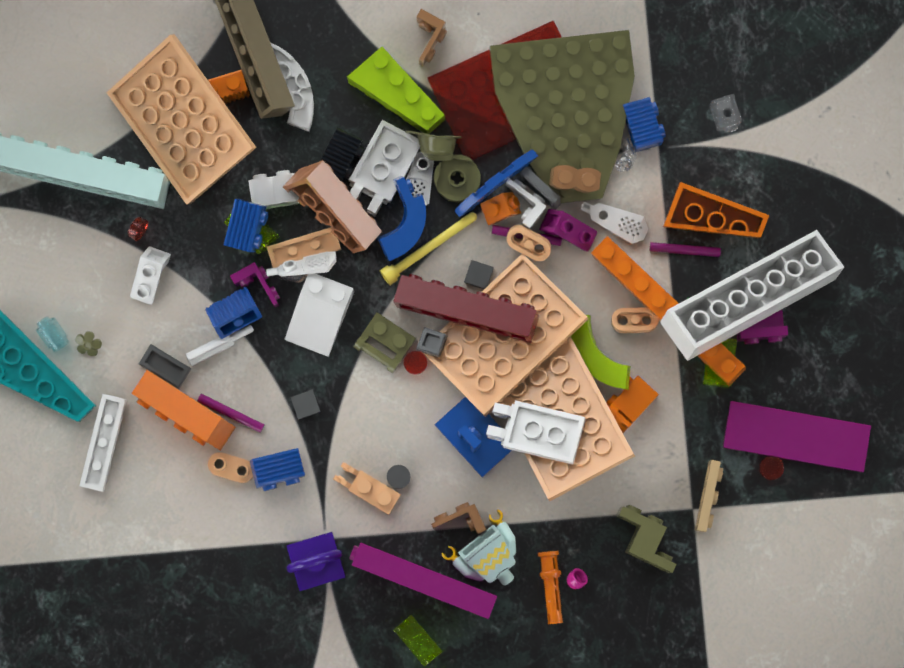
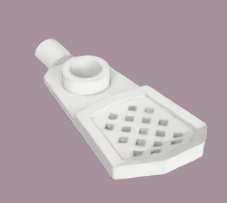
[406,152,434,206]
[580,202,648,244]
[266,251,337,277]

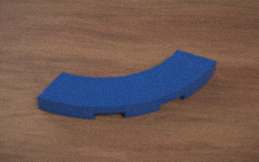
[455,150,538,217]

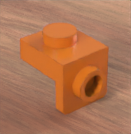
[480,192,521,225]

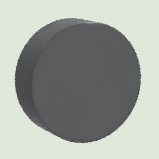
[387,465,411,489]

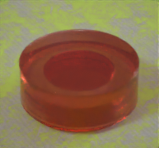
[128,216,148,241]
[404,351,427,375]
[759,456,784,480]

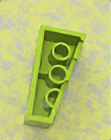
[347,47,445,134]

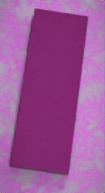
[722,401,871,473]

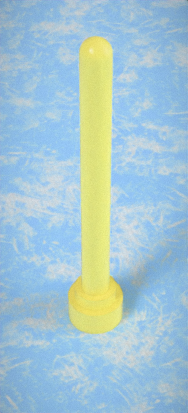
[379,212,477,286]

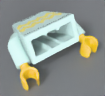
[442,509,516,585]

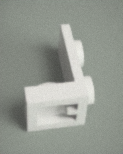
[506,178,547,230]
[130,246,171,305]

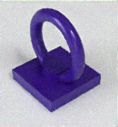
[286,532,346,591]

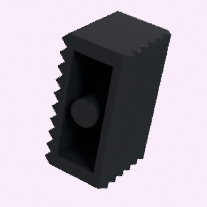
[320,127,365,182]

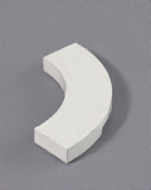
[271,43,314,132]

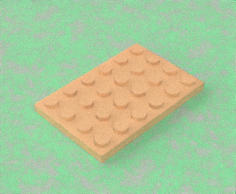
[106,34,256,205]
[423,254,588,417]
[500,336,635,501]

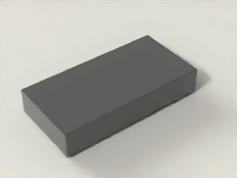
[521,166,561,210]
[139,344,191,389]

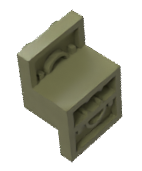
[616,505,677,573]

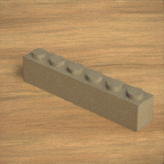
[215,0,295,119]

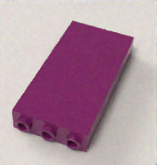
[349,542,497,619]

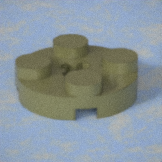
[434,155,481,202]

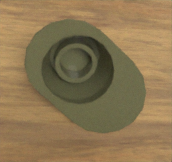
[405,131,462,161]

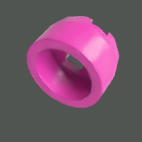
[567,568,588,589]

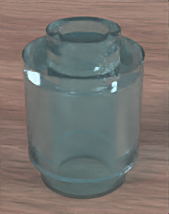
[36,316,70,353]

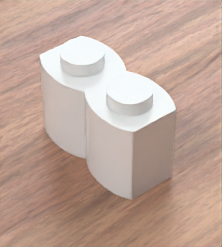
[248,170,299,209]

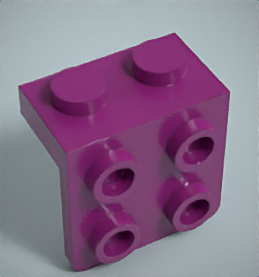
[737,309,788,345]

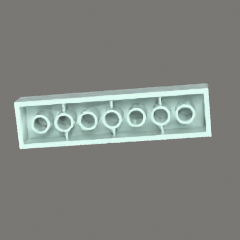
[0,133,170,209]

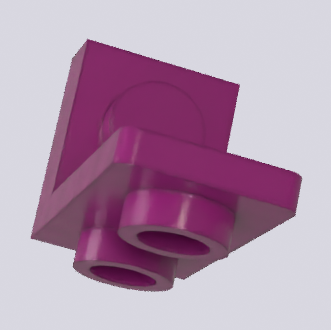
[539,209,597,252]
[230,262,280,308]

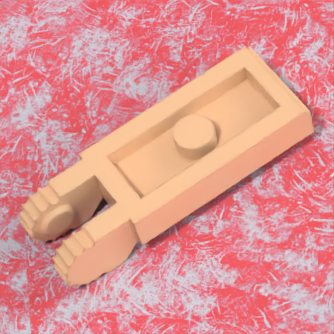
[333,462,401,515]

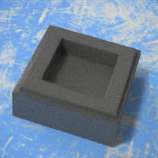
[464,260,494,289]
[416,327,448,358]
[290,389,321,420]

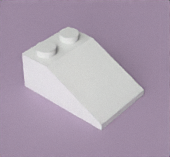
[285,273,354,357]

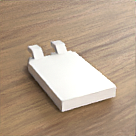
[349,120,420,217]
[486,400,586,465]

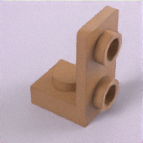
[417,9,447,67]
[431,502,486,534]

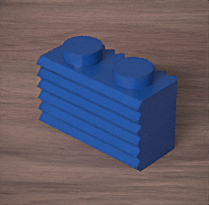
[623,97,666,152]
[224,199,268,252]
[205,287,263,339]
[250,448,305,491]

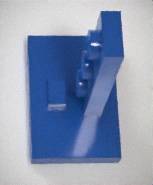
[434,397,512,477]

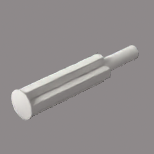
[186,325,254,366]

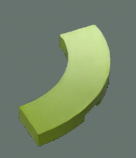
[571,315,631,390]

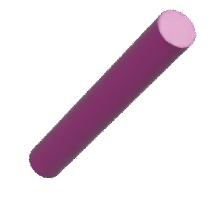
[491,225,562,246]
[649,242,721,257]
[197,393,265,433]

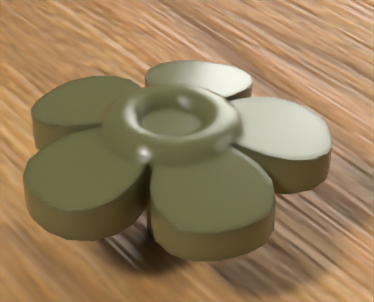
[75,331,102,356]

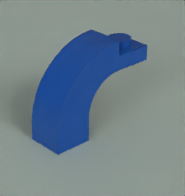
[377,176,426,261]

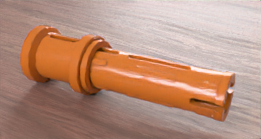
[538,551,563,624]

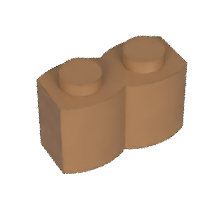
[549,165,601,193]

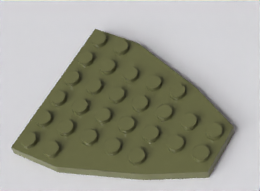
[489,30,635,203]

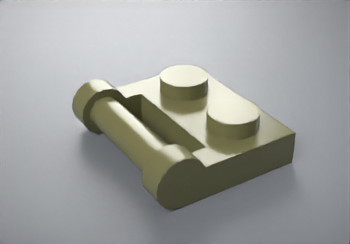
[353,313,416,373]

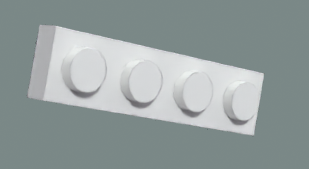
[79,394,127,492]

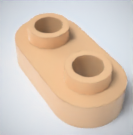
[507,225,551,261]
[611,307,659,333]
[208,452,253,483]

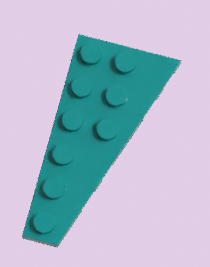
[0,310,96,422]

